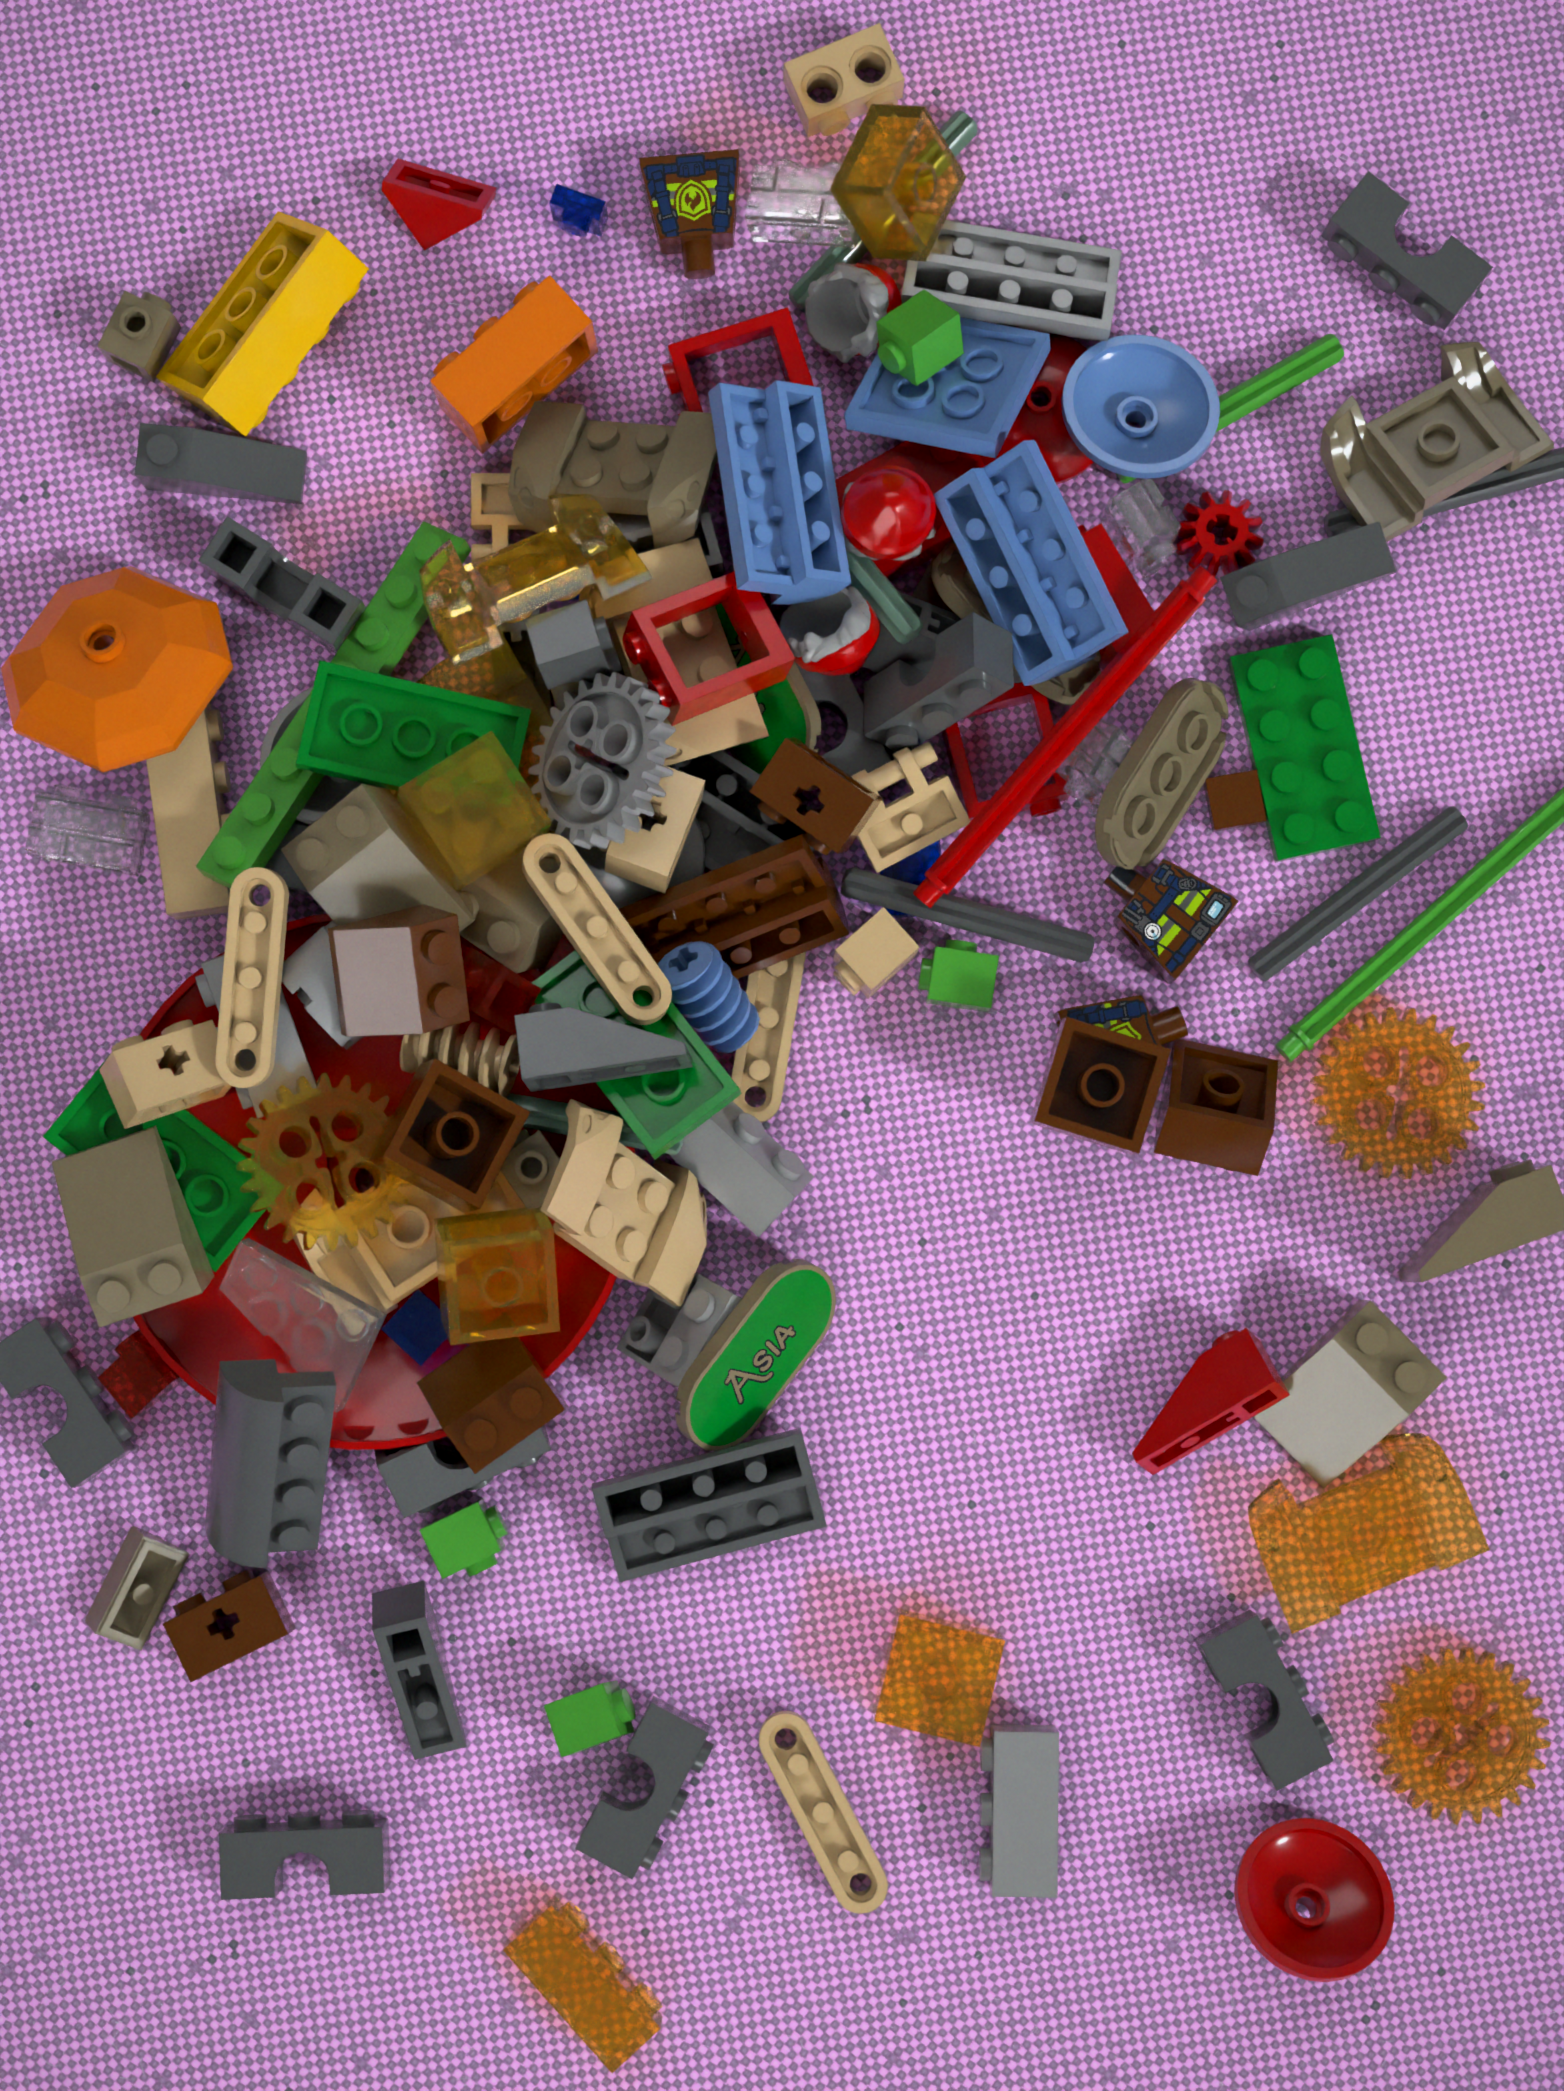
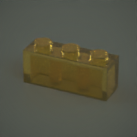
[503,1896,663,2073]

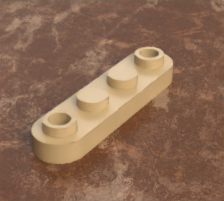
[522,833,672,1025]
[215,867,289,1088]
[731,951,807,1123]
[759,1711,888,1914]

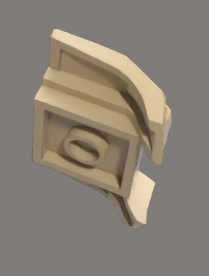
[579,538,769,766]
[540,1099,707,1307]
[289,1170,534,1336]

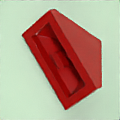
[381,158,497,251]

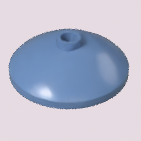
[1061,334,1220,479]

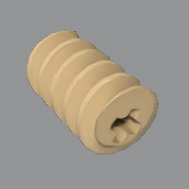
[400,1021,520,1098]

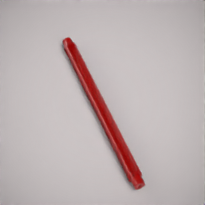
[913,565,1217,909]

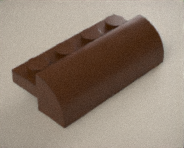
[618,834,850,1004]

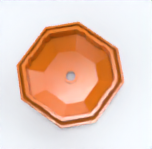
[1,566,233,773]

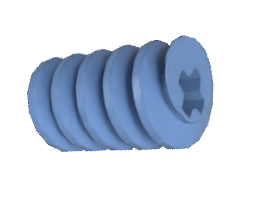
[658,941,760,1053]

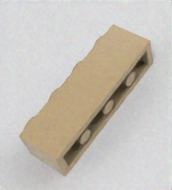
[146,703,231,920]

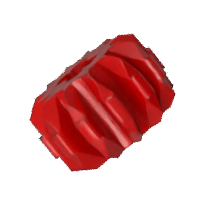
[1173,490,1264,577]

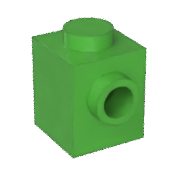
[876,289,964,386]
[918,940,999,1012]
[419,1498,509,1579]
[544,1680,636,1757]

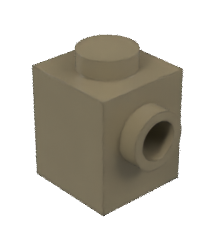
[97,291,181,382]
[501,1128,560,1216]

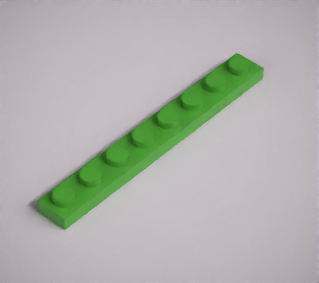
[196,521,471,889]

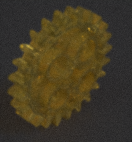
[1310,1007,1486,1180]
[236,1073,412,1253]
[1371,1645,1551,1825]

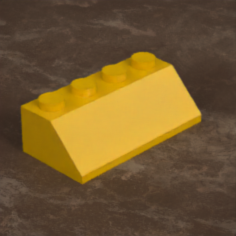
[156,211,369,437]

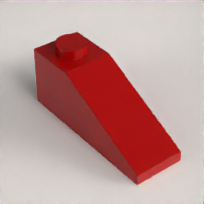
[1132,1328,1290,1475]

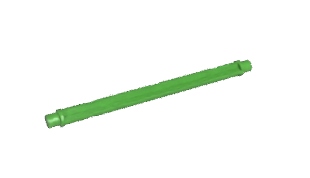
[1275,787,1564,1063]

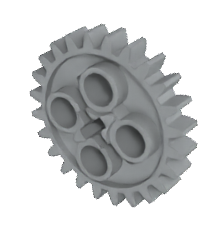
[528,672,677,850]

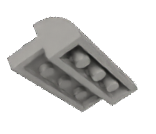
[901,215,1122,342]

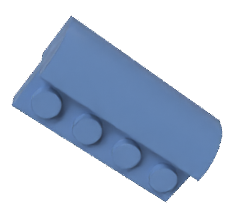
[708,380,851,604]
[933,440,1129,686]

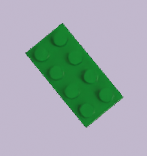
[1227,634,1381,863]
[296,660,531,816]
[524,950,742,1160]
[43,1057,285,1272]

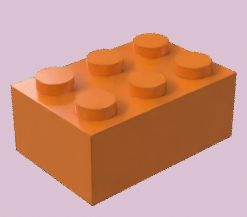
[430,275,599,454]

